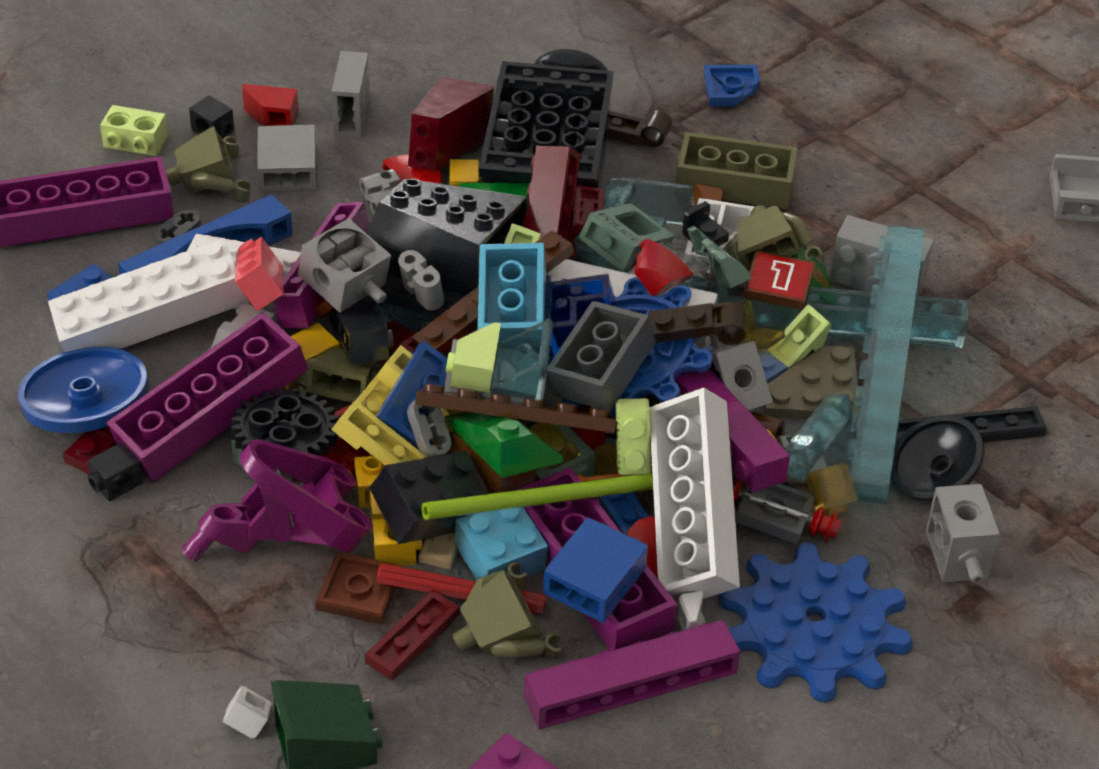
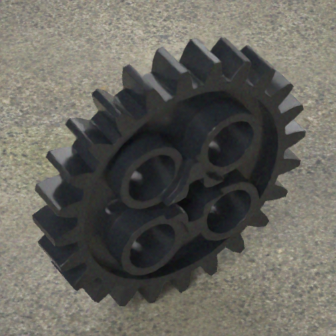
[232,388,339,456]

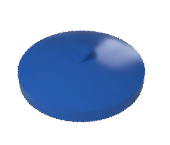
[18,347,149,433]

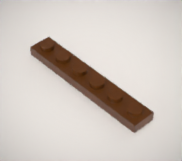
[412,230,574,354]
[415,383,616,433]

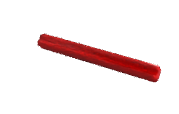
[376,563,547,614]

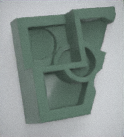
[687,226,752,288]

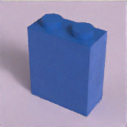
[543,517,648,623]

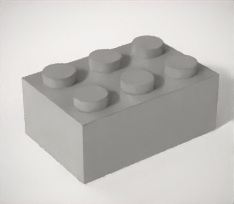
[830,215,934,306]

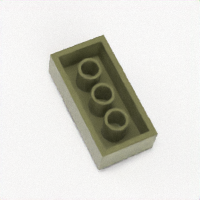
[675,132,798,209]

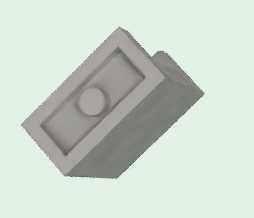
[1050,154,1099,222]

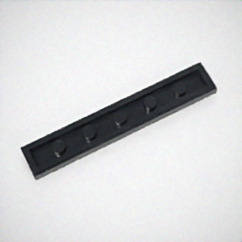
[853,406,1047,455]

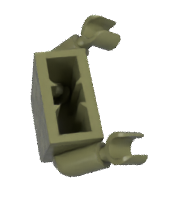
[166,126,250,202]
[728,205,824,272]
[293,348,380,403]
[452,562,564,659]

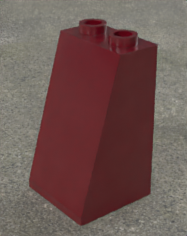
[408,76,495,171]

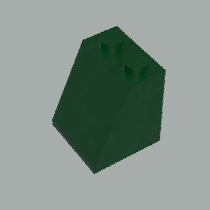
[271,680,382,769]

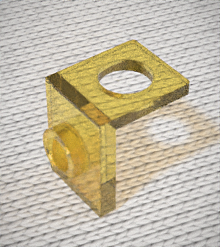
[736,300,786,350]

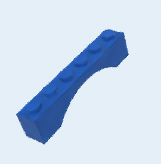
[118,194,293,274]

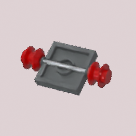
[732,477,842,545]

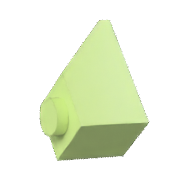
[445,322,501,393]

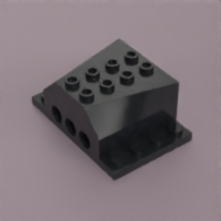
[478,61,614,188]
[366,179,527,317]

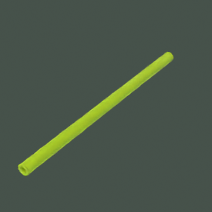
[422,473,653,520]

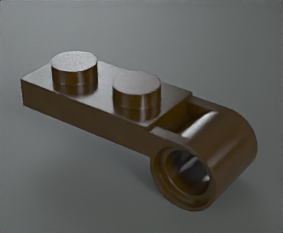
[608,110,672,147]
[649,302,746,345]

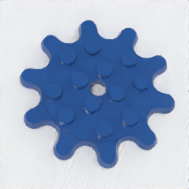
[546,277,713,418]
[718,542,913,702]

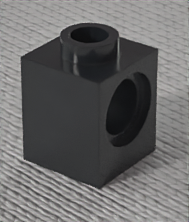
[189,95,235,139]
[87,442,143,502]

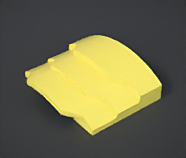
[331,345,463,465]

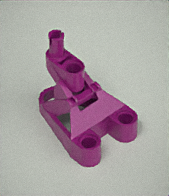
[182,439,373,562]

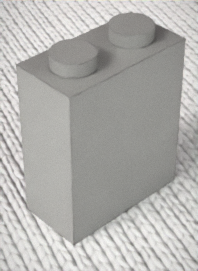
[331,51,370,138]
[257,125,317,191]

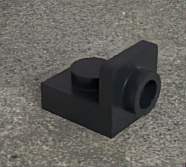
[682,201,729,246]

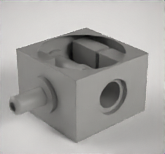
[298,218,391,312]
[708,335,773,411]
[926,484,1000,583]

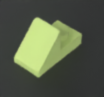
[767,304,832,369]

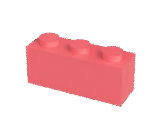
[235,237,283,311]

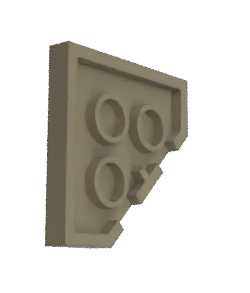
[764,346,860,421]

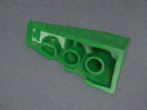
[445,411,563,478]

